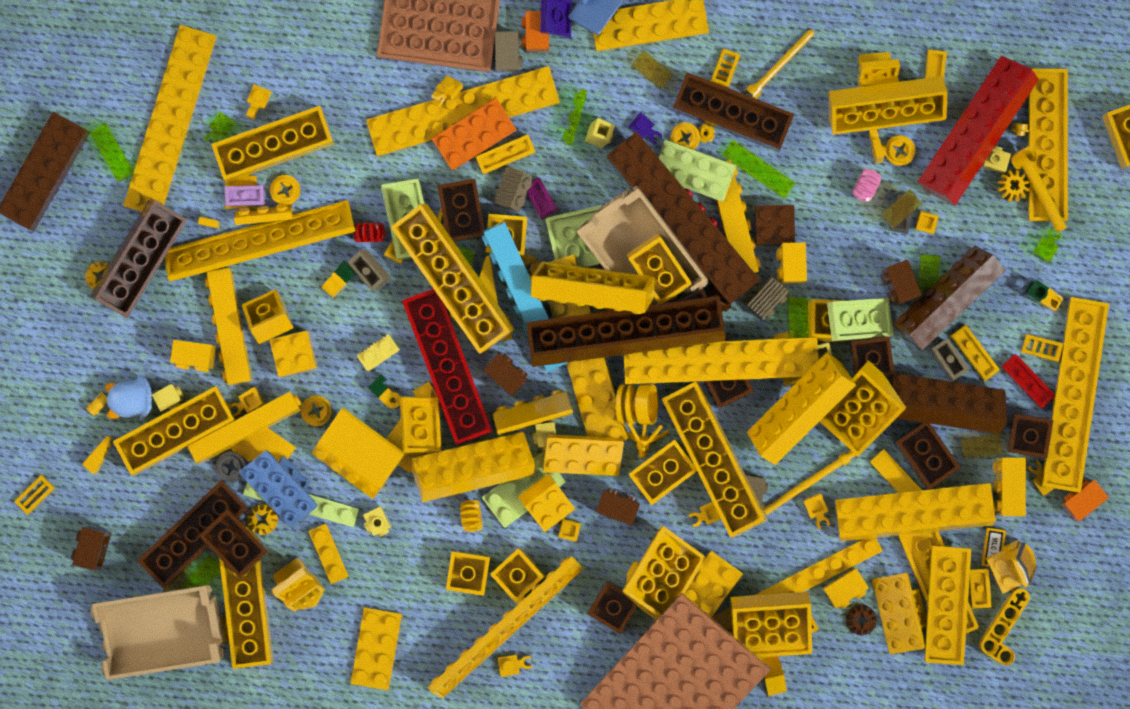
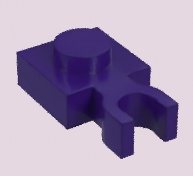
[628,112,663,145]

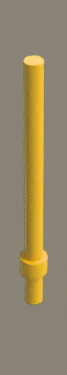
[764,450,857,515]

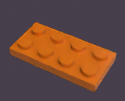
[432,97,516,171]

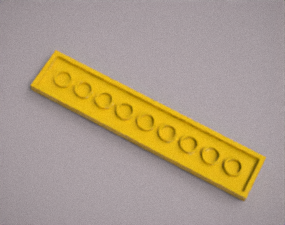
[123,25,217,212]
[366,66,560,157]
[165,200,355,282]
[538,254,629,440]
[1041,297,1109,493]
[624,338,818,384]
[428,556,584,698]

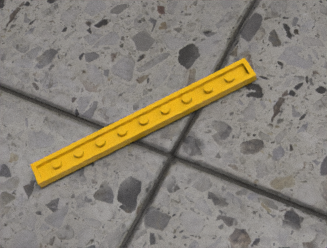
[713,538,883,631]

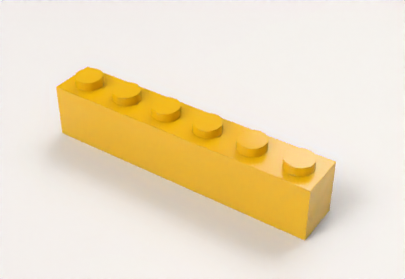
[716,160,761,273]
[205,268,253,386]

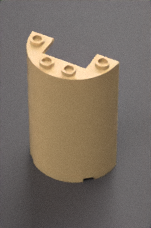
[576,186,708,306]
[91,585,223,680]

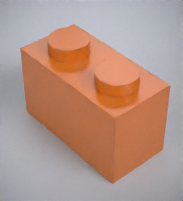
[522,11,549,52]
[1061,479,1109,522]

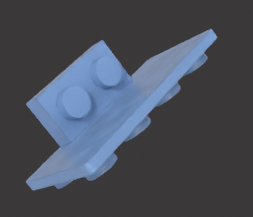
[568,0,624,35]
[239,450,318,527]

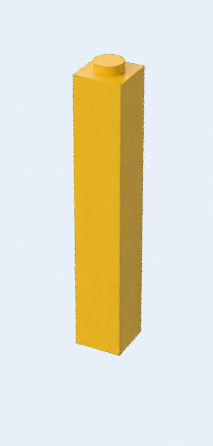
[187,392,302,465]

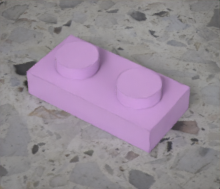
[225,185,265,206]

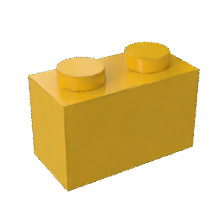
[822,568,869,609]

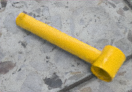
[1011,146,1067,233]

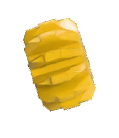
[997,170,1030,202]
[460,500,483,532]

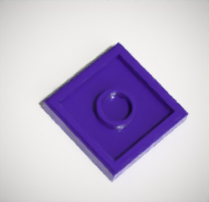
[540,0,572,38]

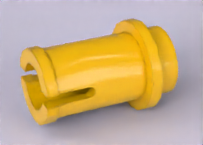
[86,391,107,416]

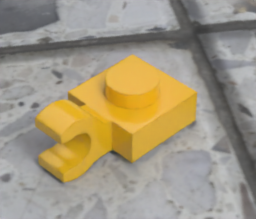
[431,75,463,107]
[246,84,272,120]

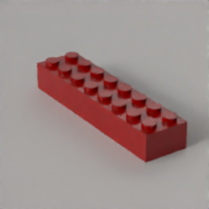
[917,55,1039,206]
[402,289,493,445]

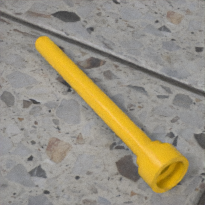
[745,29,814,99]

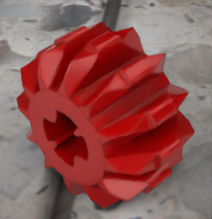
[353,223,386,242]

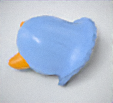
[105,375,152,421]

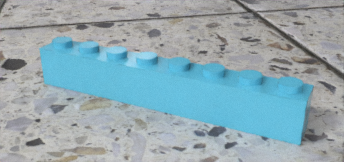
[481,221,568,372]

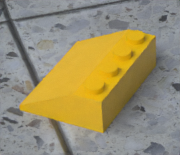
[819,360,906,457]
[493,389,573,435]
[311,408,405,499]
[622,526,706,620]
[731,592,812,658]

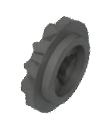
[216,452,246,482]

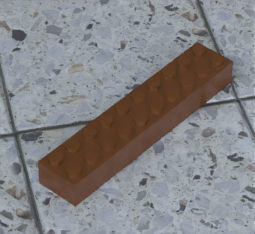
[606,131,760,306]
[526,296,725,367]

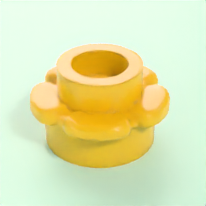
[1010,123,1029,136]
[699,124,715,143]

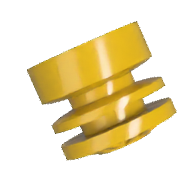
[616,384,659,425]

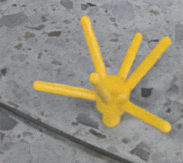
[627,422,670,458]

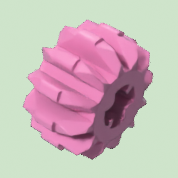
[853,168,881,202]

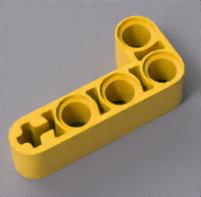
[978,588,1030,665]

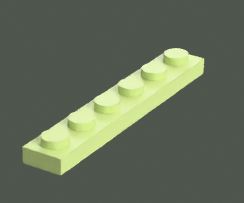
[243,482,359,527]

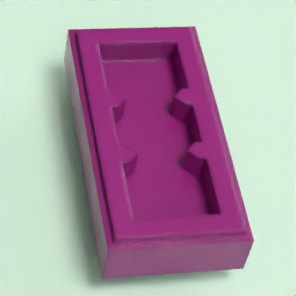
[527,177,558,219]

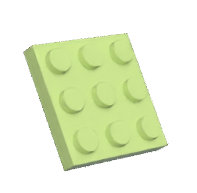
[545,205,601,268]

